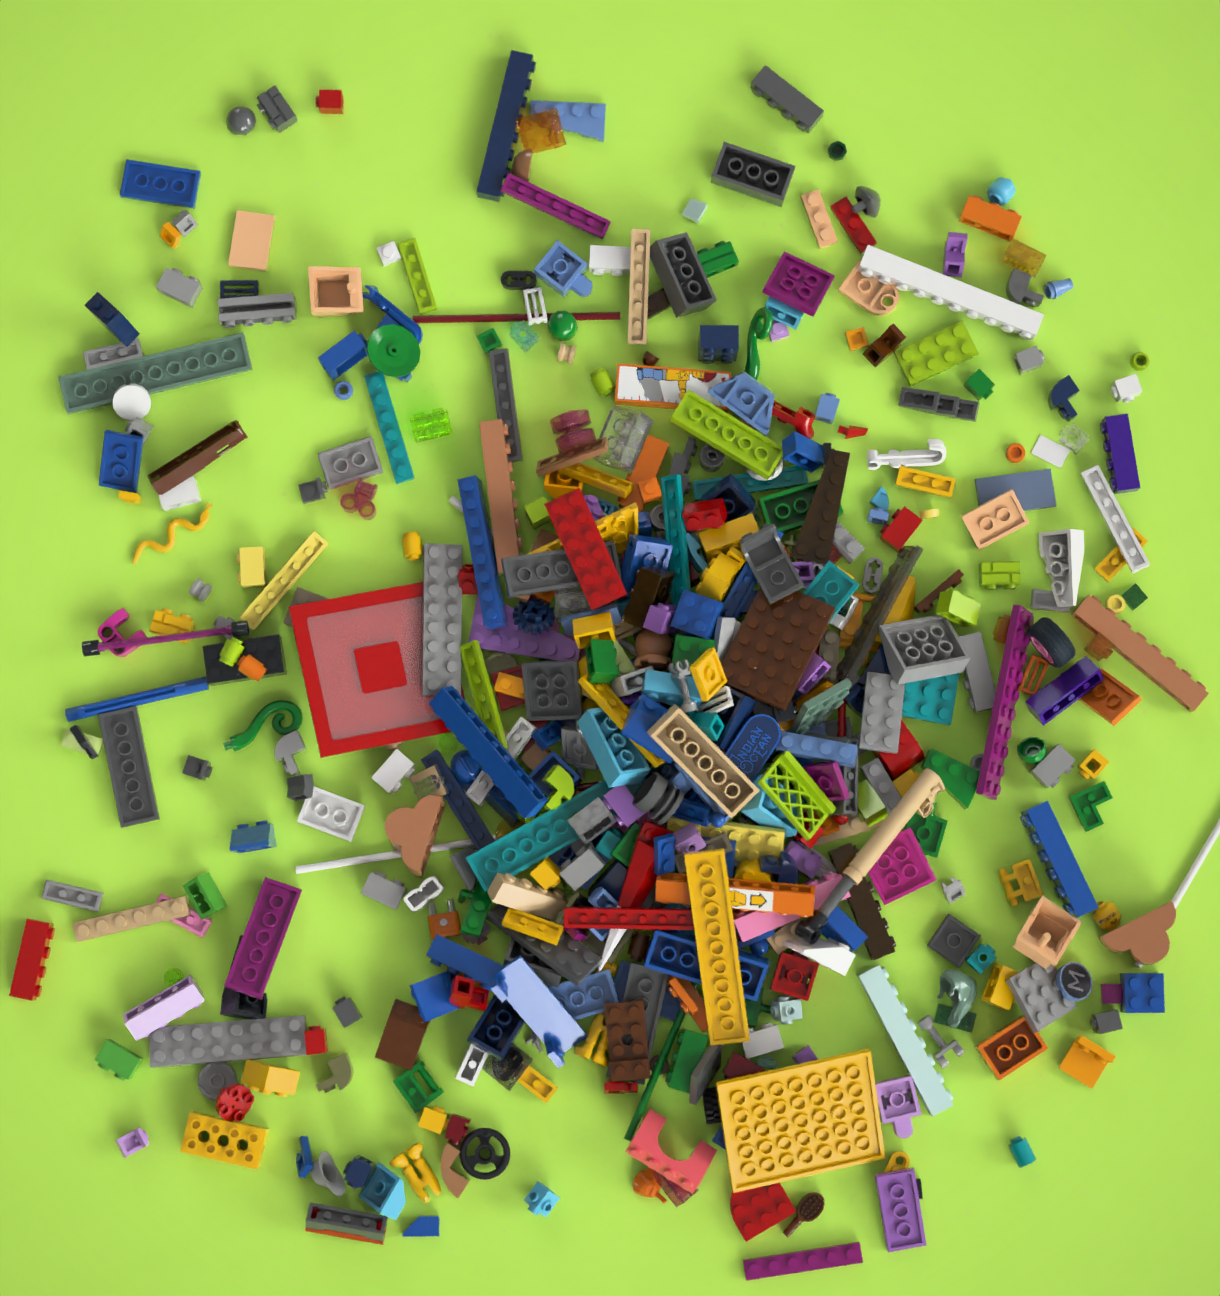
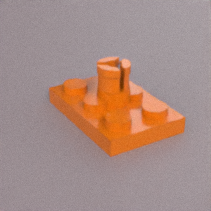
[1078,669,1142,726]

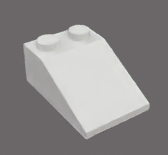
[781,937,855,976]

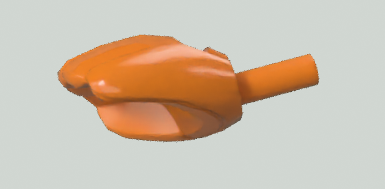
[633,1168,667,1203]

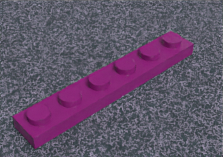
[500,173,611,240]
[743,1242,863,1281]

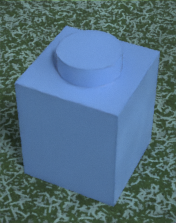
[815,393,840,424]

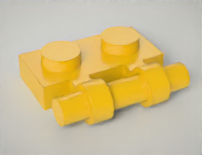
[998,859,1043,906]

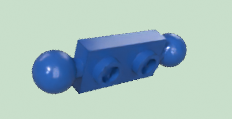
[672,798,726,828]

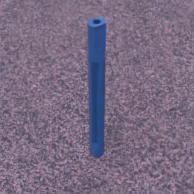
[65,676,209,722]

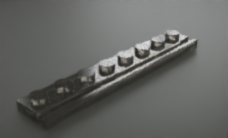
[836,545,923,681]

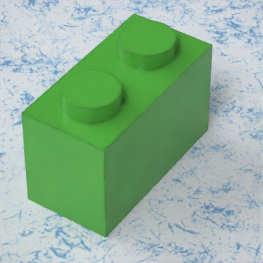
[95,1039,144,1081]

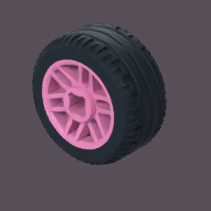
[1027,617,1076,668]

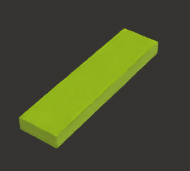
[397,238,438,315]

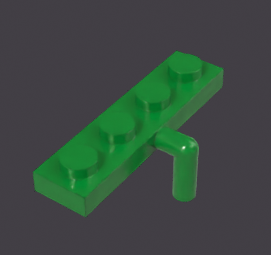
[457,881,492,938]

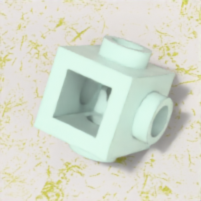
[770,995,803,1025]

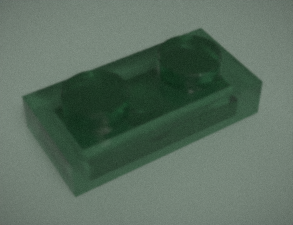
[934,1003,977,1033]

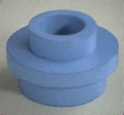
[334,381,353,400]

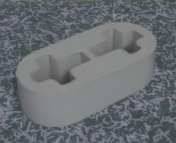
[862,557,883,594]

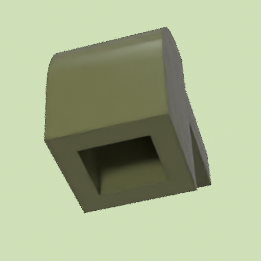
[316,1053,353,1093]

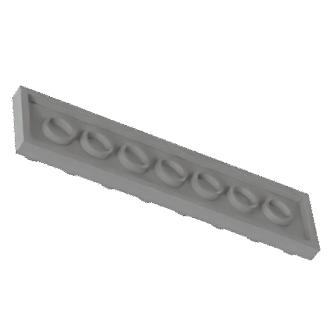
[422,543,462,696]
[149,1015,306,1068]

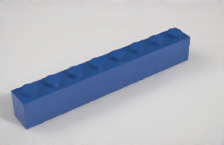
[458,475,508,630]
[429,686,549,818]

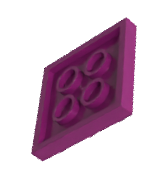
[762,251,835,317]

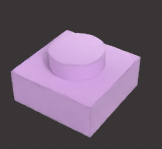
[769,320,790,343]

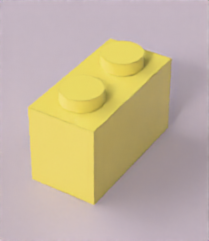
[237,546,267,588]

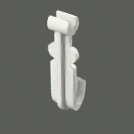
[866,439,947,470]

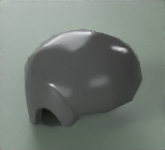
[226,106,256,135]

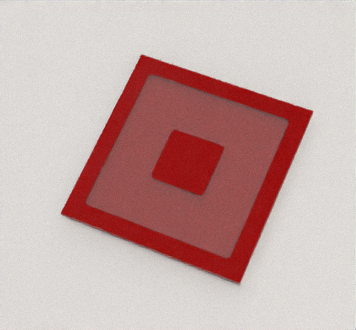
[289,582,465,758]

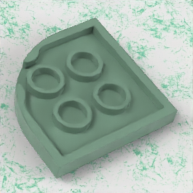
[788,678,852,735]

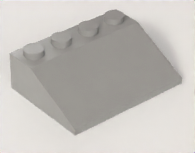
[879,615,970,685]

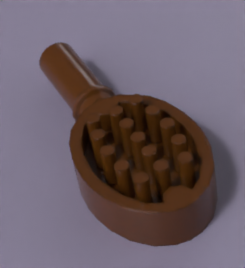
[782,1192,825,1238]

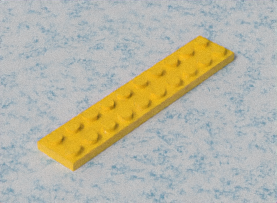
[684,849,750,1045]

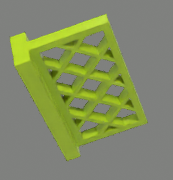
[757,750,837,841]

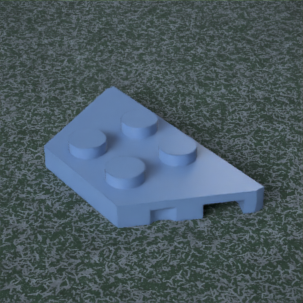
[707,371,775,436]

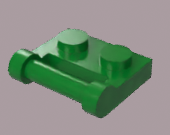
[393,1060,444,1113]

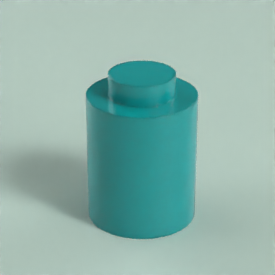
[1008,1136,1036,1168]

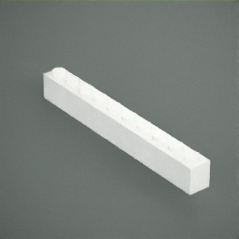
[857,245,1044,340]

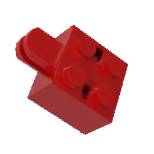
[769,950,819,1001]

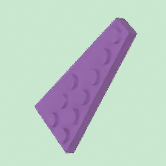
[468,595,582,661]

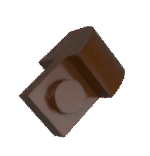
[863,323,906,368]

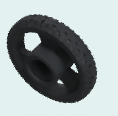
[459,1128,510,1180]

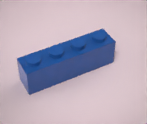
[426,934,503,991]

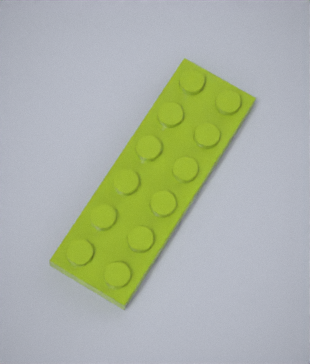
[670,390,783,480]

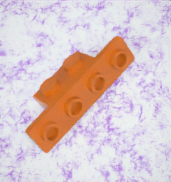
[667,975,708,1032]

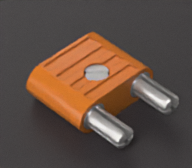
[427,899,461,940]

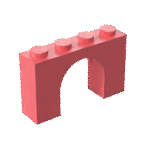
[625,1109,717,1194]

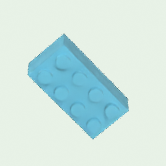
[577,708,651,788]

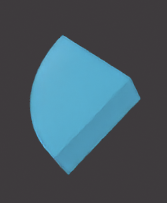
[869,487,889,512]

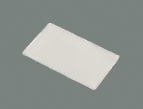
[1031,435,1070,468]

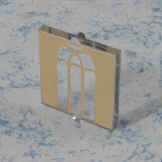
[409,764,449,801]

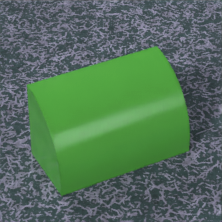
[183,872,227,919]

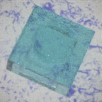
[756,1054,778,1069]

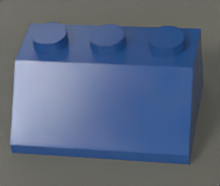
[621,694,673,763]

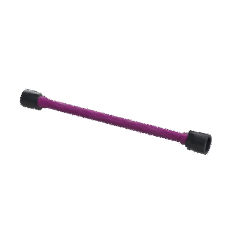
[82,620,249,657]

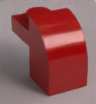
[449,975,489,1011]

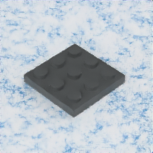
[521,660,584,721]

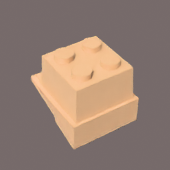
[308,266,364,318]
[1013,896,1082,969]

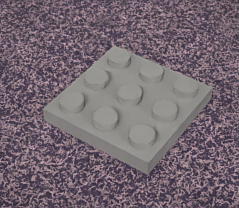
[1005,962,1077,1033]

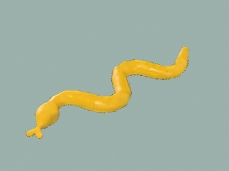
[132,503,213,564]

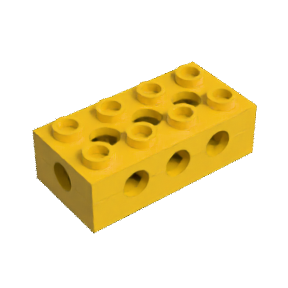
[180,1111,269,1169]

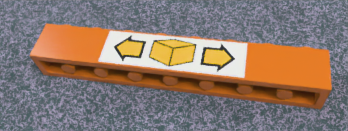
[655,872,816,917]

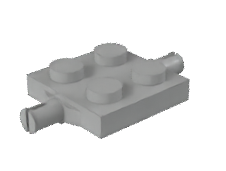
[561,719,599,779]

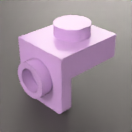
[115,1127,149,1158]

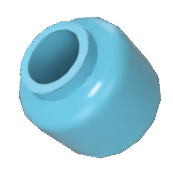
[987,177,1016,206]

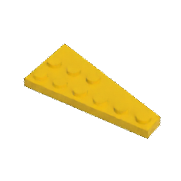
[525,502,639,555]

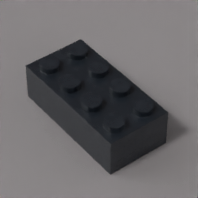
[202,634,287,686]

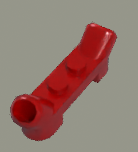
[772,400,816,439]

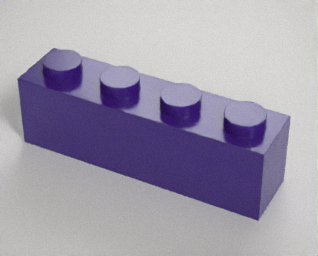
[1100,414,1140,494]
[1025,656,1104,726]

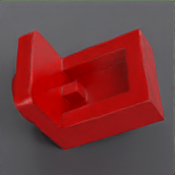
[459,564,478,595]

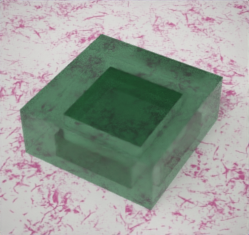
[1121,583,1148,611]

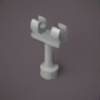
[669,660,697,713]
[917,1014,965,1068]

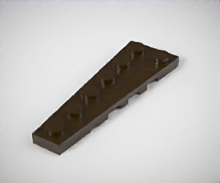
[791,449,850,565]

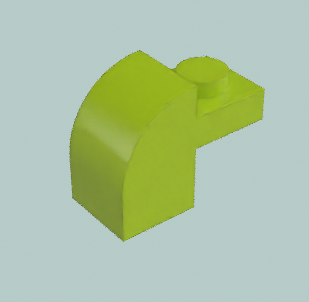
[542,765,574,810]

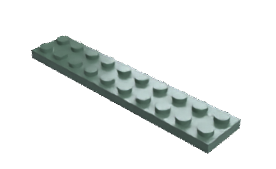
[59,333,253,415]

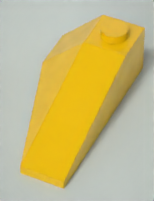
[869,571,916,645]

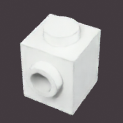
[1110,374,1142,403]

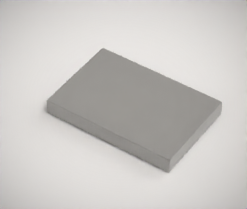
[317,436,384,490]

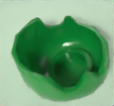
[548,311,578,341]
[1017,737,1047,764]

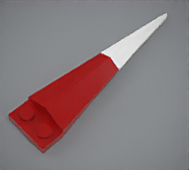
[598,819,676,971]

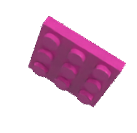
[868,827,937,905]

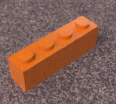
[617,435,669,512]

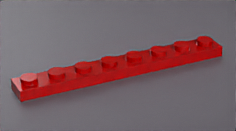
[564,907,694,930]

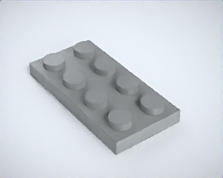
[858,672,905,754]

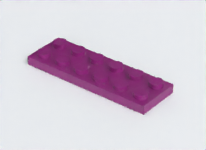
[224,877,302,1000]

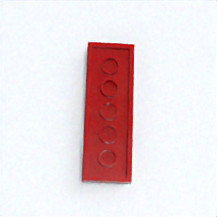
[544,488,628,610]

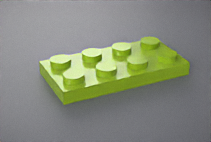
[894,320,979,387]

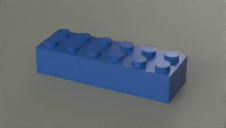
[1020,801,1099,918]
[644,929,769,1002]

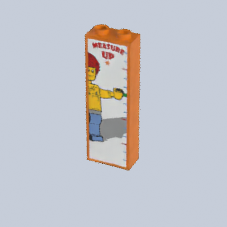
[615,364,731,413]

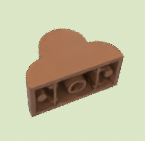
[385,795,445,878]
[1099,901,1176,965]

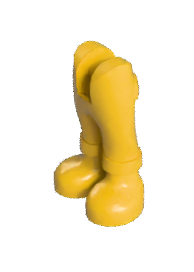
[574,1012,609,1067]
[389,1142,442,1203]

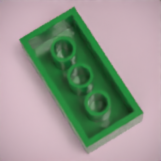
[758,480,843,533]

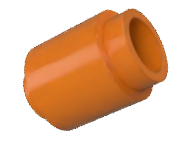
[237,654,267,682]

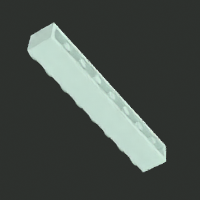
[857,965,954,1116]

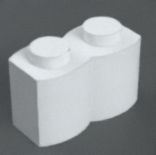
[404,876,444,912]

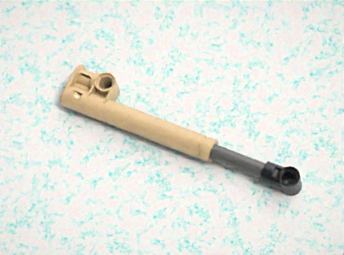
[795,768,946,945]

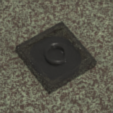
[482,1043,533,1091]

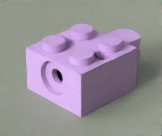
[875,1075,921,1138]

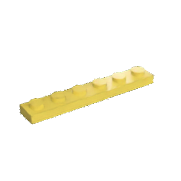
[239,531,329,631]

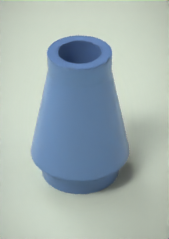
[1044,278,1073,299]

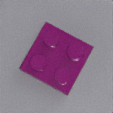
[803,761,850,801]

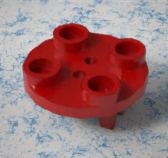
[216,1084,254,1122]

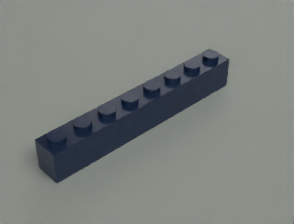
[476,50,536,202]

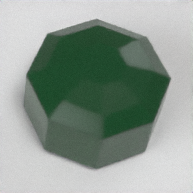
[828,141,847,161]

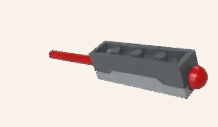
[828,673,858,825]

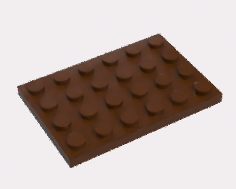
[721,588,836,711]

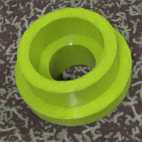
[1130,352,1149,371]

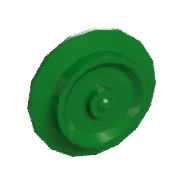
[367,324,421,377]

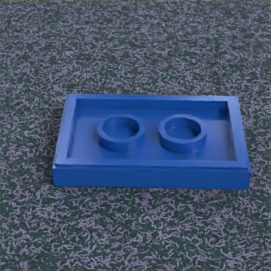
[99,430,144,493]

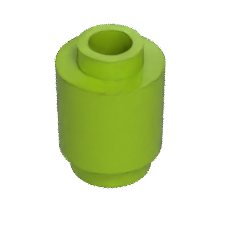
[590,367,616,397]
[219,637,245,667]

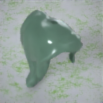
[937,969,977,1028]

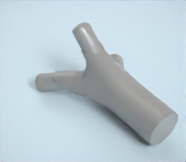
[525,1030,543,1052]

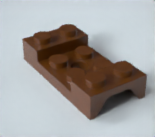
[604,998,650,1082]

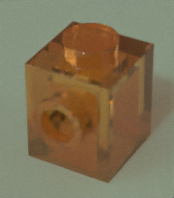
[1084,632,1115,661]

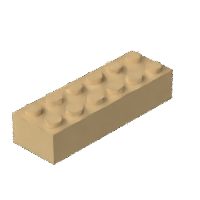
[647,704,760,818]

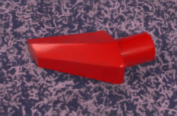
[837,425,868,439]

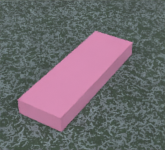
[156,893,213,938]

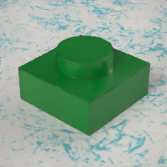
[476,328,502,354]

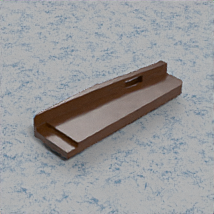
[147,420,248,495]

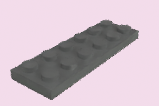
[501,541,622,598]
[98,706,160,828]
[486,904,602,986]
[606,962,669,1085]

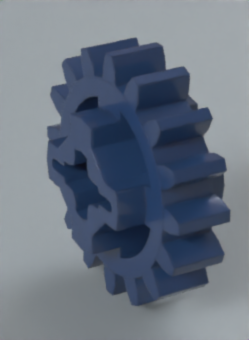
[513,597,555,635]

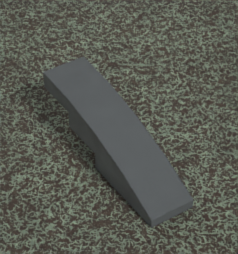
[898,387,980,422]

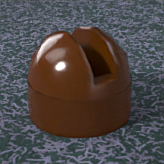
[642,351,659,366]

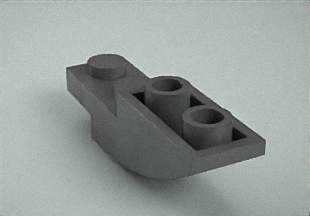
[670,437,698,506]

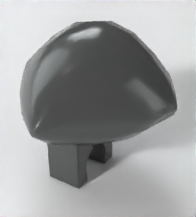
[851,186,881,218]

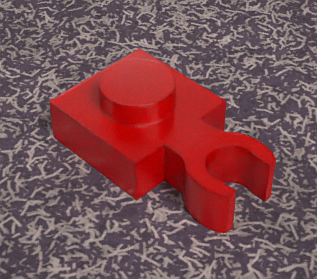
[604,1079,638,1094]

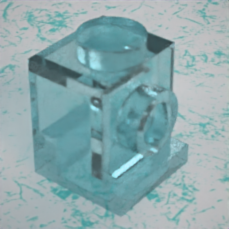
[510,320,539,353]

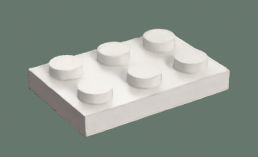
[297,787,365,842]

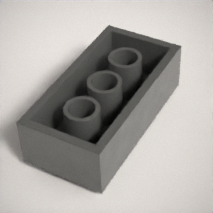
[711,142,795,207]
[649,232,717,318]

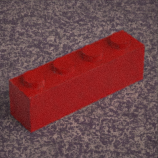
[9,919,55,1001]

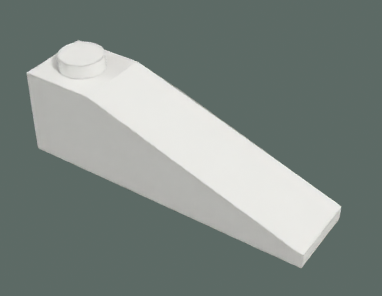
[1039,529,1084,607]

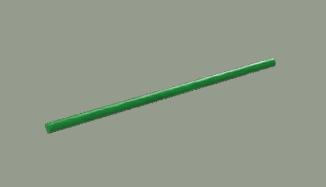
[624,981,699,1142]

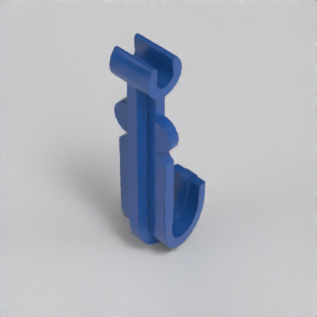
[362,285,423,344]

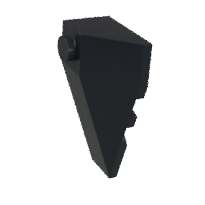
[220,935,267,1019]

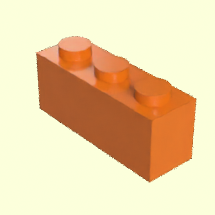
[959,196,1022,242]

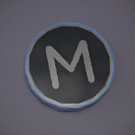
[1056,962,1092,1001]

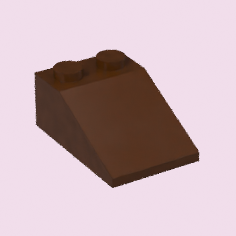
[375,999,431,1071]

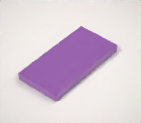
[875,1168,927,1252]

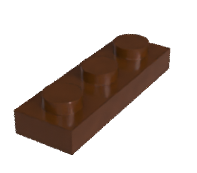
[914,569,964,614]

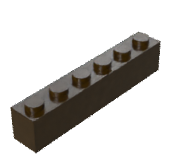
[828,843,896,960]

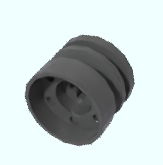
[632,772,684,825]

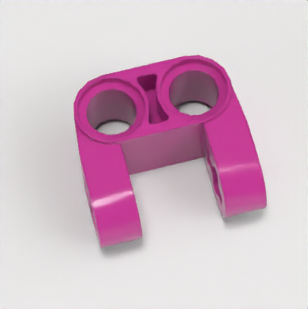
[98,608,147,657]

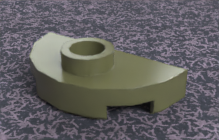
[484,652,519,675]

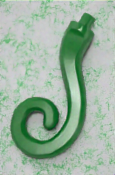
[744,307,773,380]
[223,700,303,752]

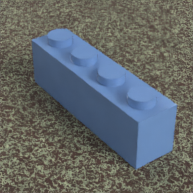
[776,731,858,768]

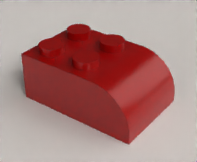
[871,720,925,781]

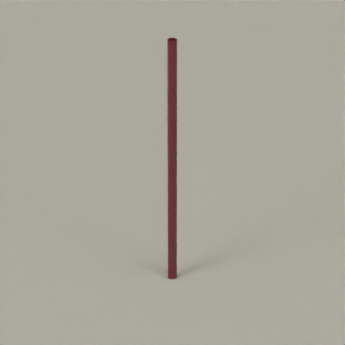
[413,312,620,323]

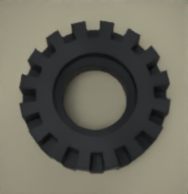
[702,1087,721,1124]

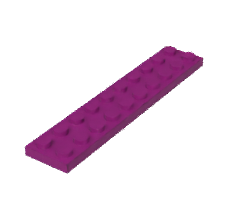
[976,604,1034,800]

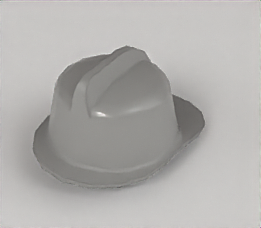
[310,1151,345,1196]

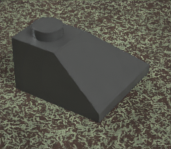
[450,846,478,891]

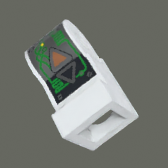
[830,595,858,631]

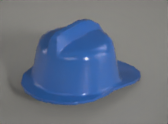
[450,750,482,792]

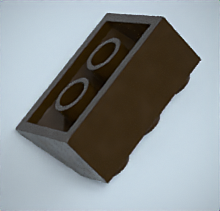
[623,566,676,630]

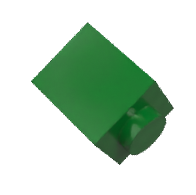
[963,369,995,401]

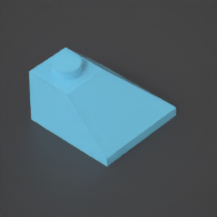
[358,1162,406,1220]

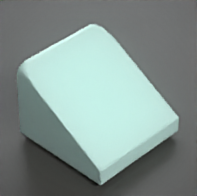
[682,198,708,224]

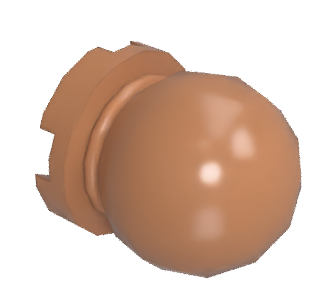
[634,629,673,673]

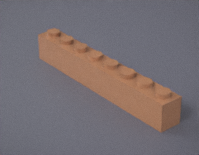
[479,419,523,575]
[1071,595,1209,713]

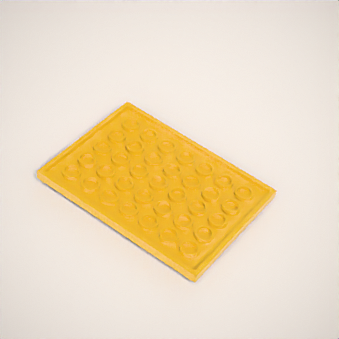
[715,1048,885,1193]

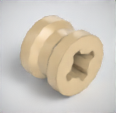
[557,343,577,364]

